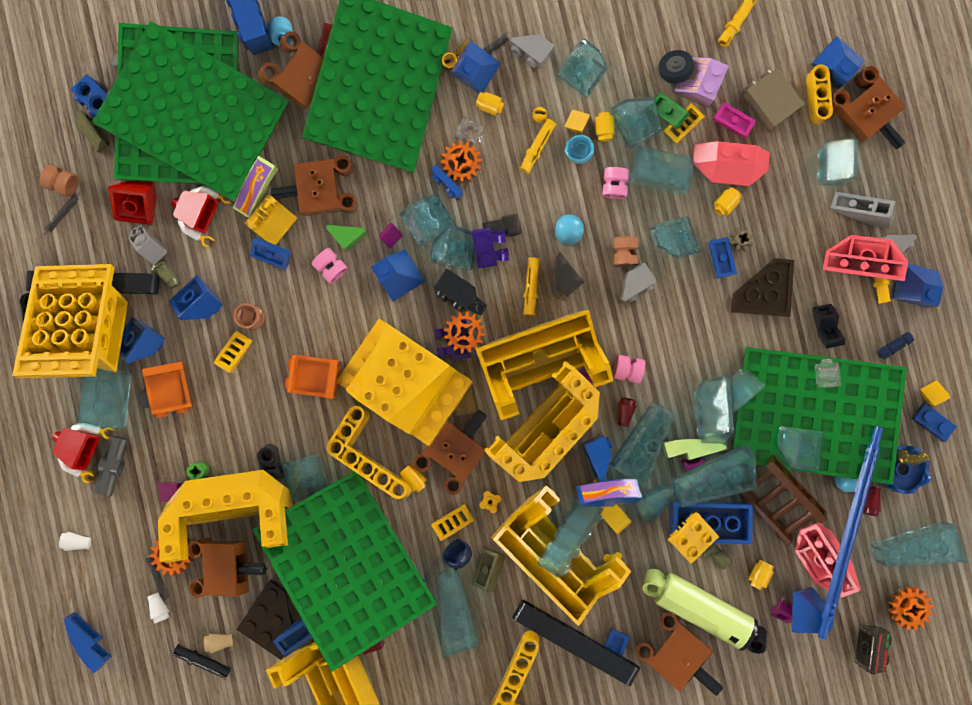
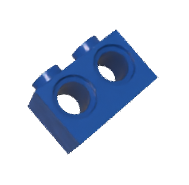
[70,74,108,118]

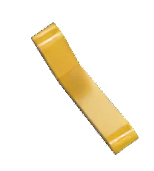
[327,406,411,499]
[491,631,539,705]

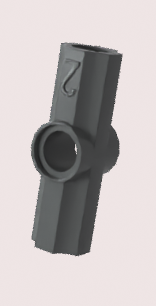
[94,436,128,496]

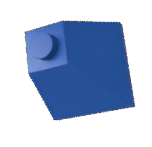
[811,36,865,89]
[450,40,501,94]
[371,249,425,302]
[891,263,943,308]
[169,275,223,320]
[119,316,165,363]
[581,435,613,482]
[792,587,834,633]

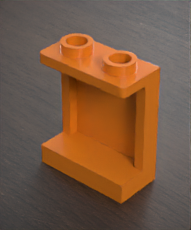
[285,354,341,399]
[142,361,192,418]

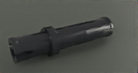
[172,644,231,680]

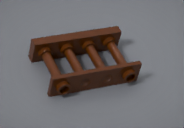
[736,455,827,545]

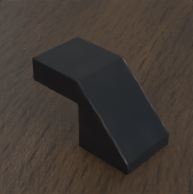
[813,304,846,349]

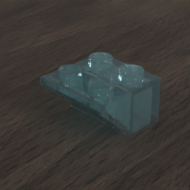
[399,194,456,247]

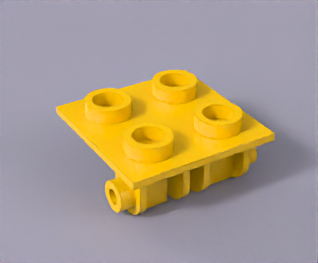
[245,194,298,245]
[667,512,719,564]

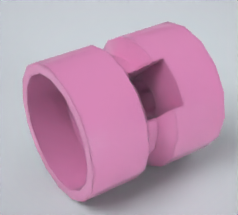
[602,167,629,199]
[311,248,348,284]
[613,354,645,384]

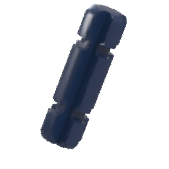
[877,332,914,359]

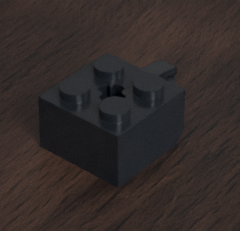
[434,268,487,316]

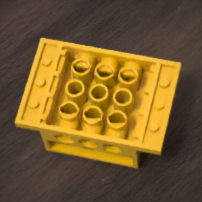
[12,264,128,379]
[337,319,473,446]

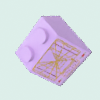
[674,57,729,107]

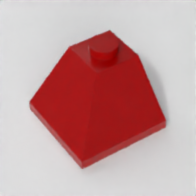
[108,181,157,225]

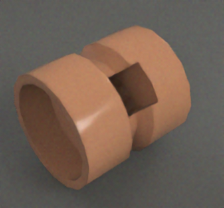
[39,164,79,197]
[613,236,639,267]
[233,303,265,330]

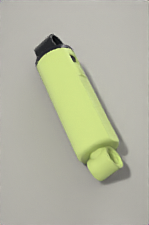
[642,569,768,654]

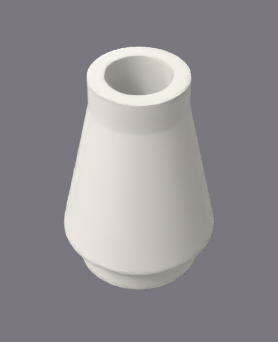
[59,531,91,551]
[147,592,170,624]

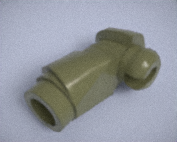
[151,261,180,289]
[702,543,732,569]

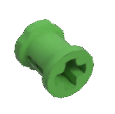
[186,462,209,480]

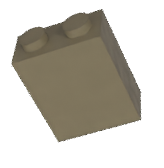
[742,68,805,131]

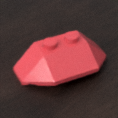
[692,141,770,187]
[823,235,909,281]
[795,522,861,597]

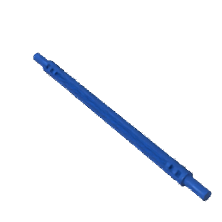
[818,426,883,640]

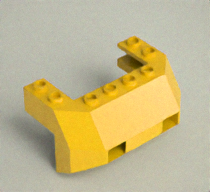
[475,310,614,420]
[484,361,600,482]
[158,470,293,563]
[491,485,631,626]
[266,642,380,705]

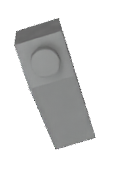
[830,192,896,229]

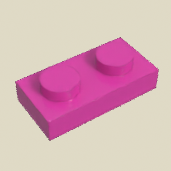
[713,102,756,139]

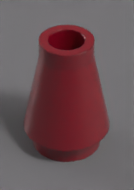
[618,397,637,427]
[863,487,881,517]

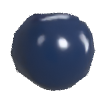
[442,539,472,569]

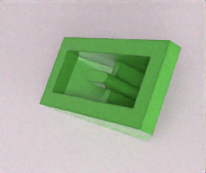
[326,225,367,252]

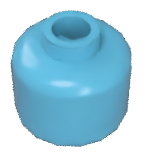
[267,16,293,46]

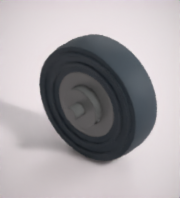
[659,50,694,84]

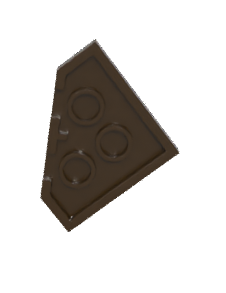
[731,258,794,317]
[236,580,293,660]

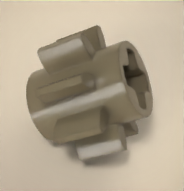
[729,228,754,252]

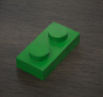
[648,92,690,129]

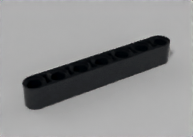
[26,271,159,294]
[512,600,641,686]

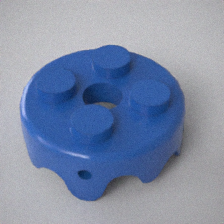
[883,445,931,494]

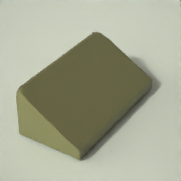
[76,110,109,152]
[472,548,505,592]

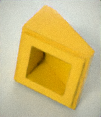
[564,110,590,135]
[919,380,951,406]

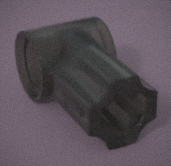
[482,214,522,237]

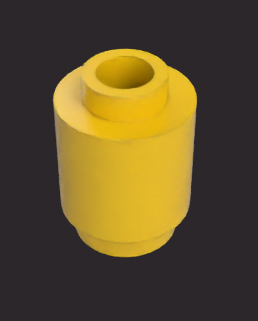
[475,92,505,116]
[595,112,615,141]
[713,187,742,216]
[399,464,427,493]
[748,559,774,590]

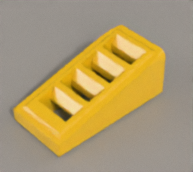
[664,103,705,144]
[213,331,253,373]
[431,504,474,541]

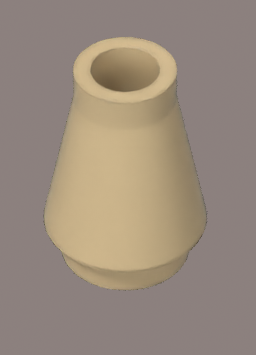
[204,633,234,653]

